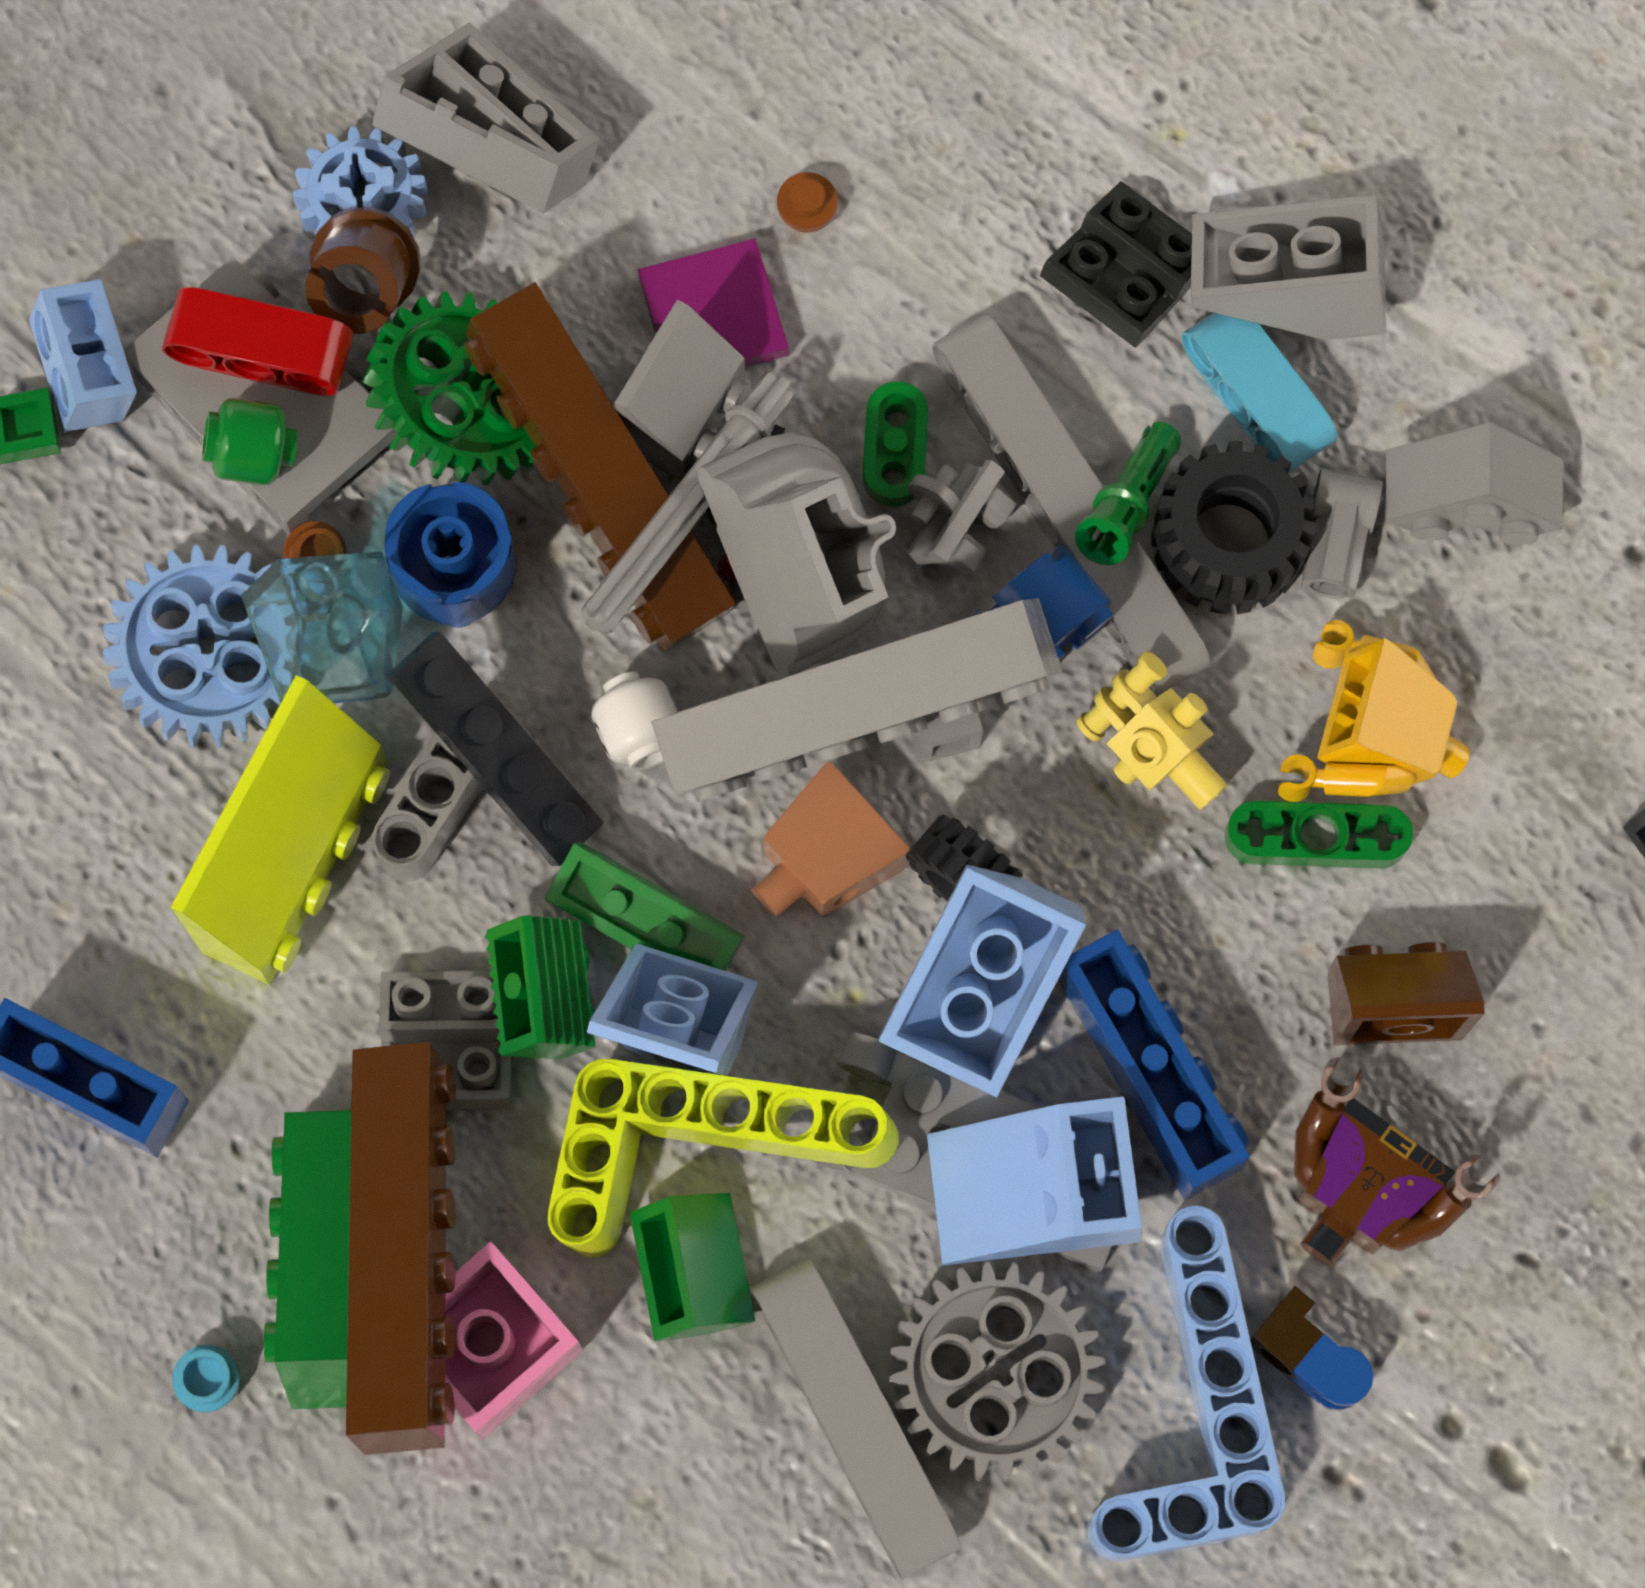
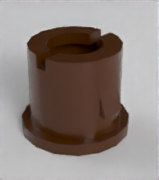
[305,207,421,334]

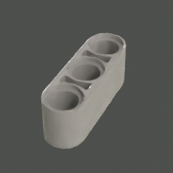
[372,732,482,882]

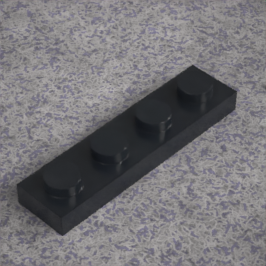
[386,632,604,866]

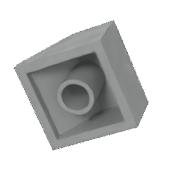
[615,300,750,480]

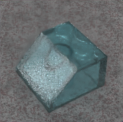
[241,551,403,703]

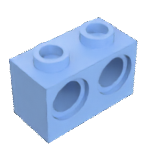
[29,279,137,432]

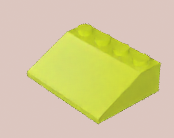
[170,675,390,985]

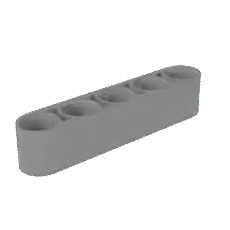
[750,1257,962,1580]

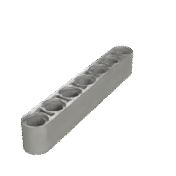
[932,314,1210,696]

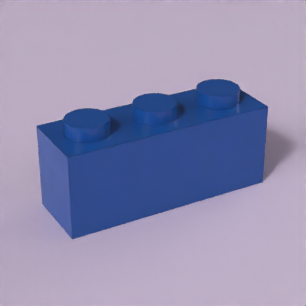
[0,997,189,1158]

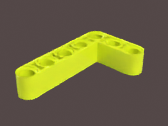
[548,1059,899,1258]

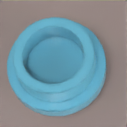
[172,1345,240,1413]

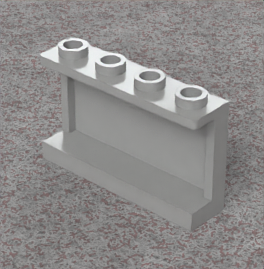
[124,257,401,535]

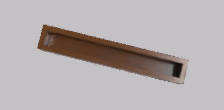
[464,282,736,653]
[346,1041,456,1455]

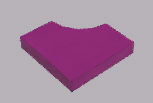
[638,238,789,367]

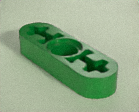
[1224,801,1413,868]

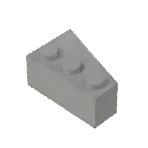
[372,22,600,214]

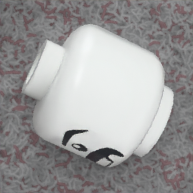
[591,671,678,771]

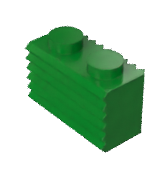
[485,915,596,1059]

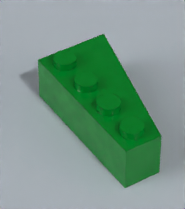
[264,1110,351,1409]

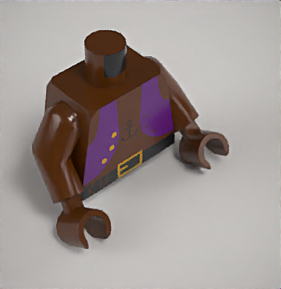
[1294,1057,1500,1267]

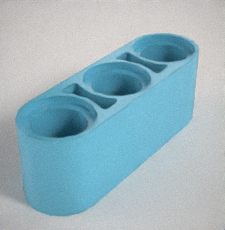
[1181,313,1337,472]

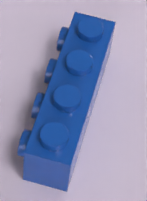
[1058,929,1250,1201]

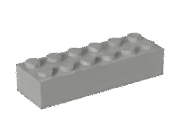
[651,598,1062,802]

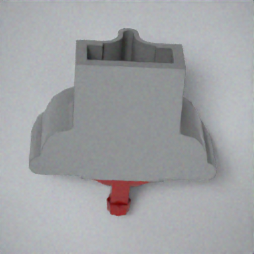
[697,432,896,678]

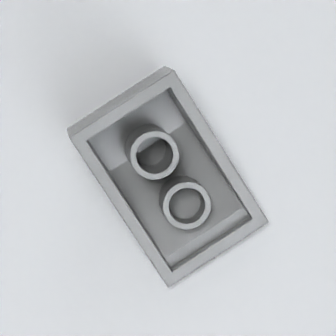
[1191,194,1387,340]

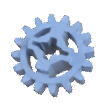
[293,126,428,236]

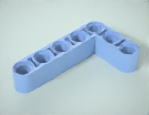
[1087,1206,1285,1561]

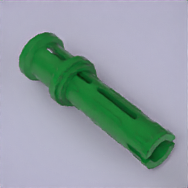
[1075,421,1181,566]

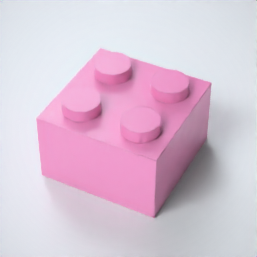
[445,1241,583,1440]

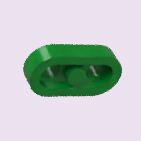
[862,381,928,507]

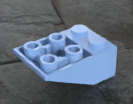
[927,1096,1142,1266]

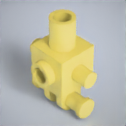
[1076,651,1228,811]

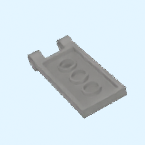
[811,1032,1148,1273]

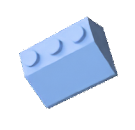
[878,865,1086,1097]

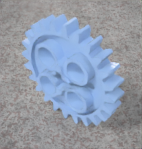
[103,545,311,748]

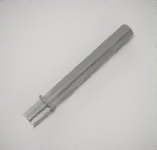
[581,372,795,634]

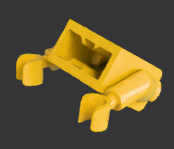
[1278,620,1470,802]

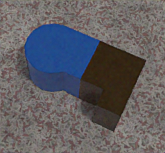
[1250,1286,1373,1411]

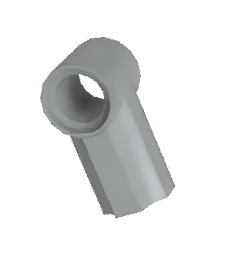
[1301,468,1383,599]

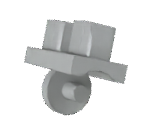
[905,460,1017,576]

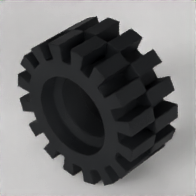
[906,814,1023,901]

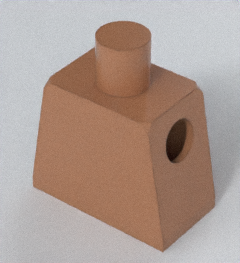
[751,760,910,918]

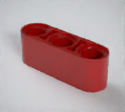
[162,287,354,396]

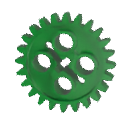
[363,291,536,486]

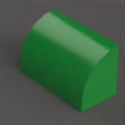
[629,1193,756,1342]

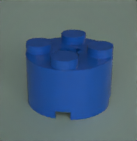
[385,482,517,628]
[972,543,1114,660]

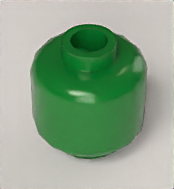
[202,398,297,486]

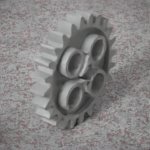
[889,1262,1105,1482]

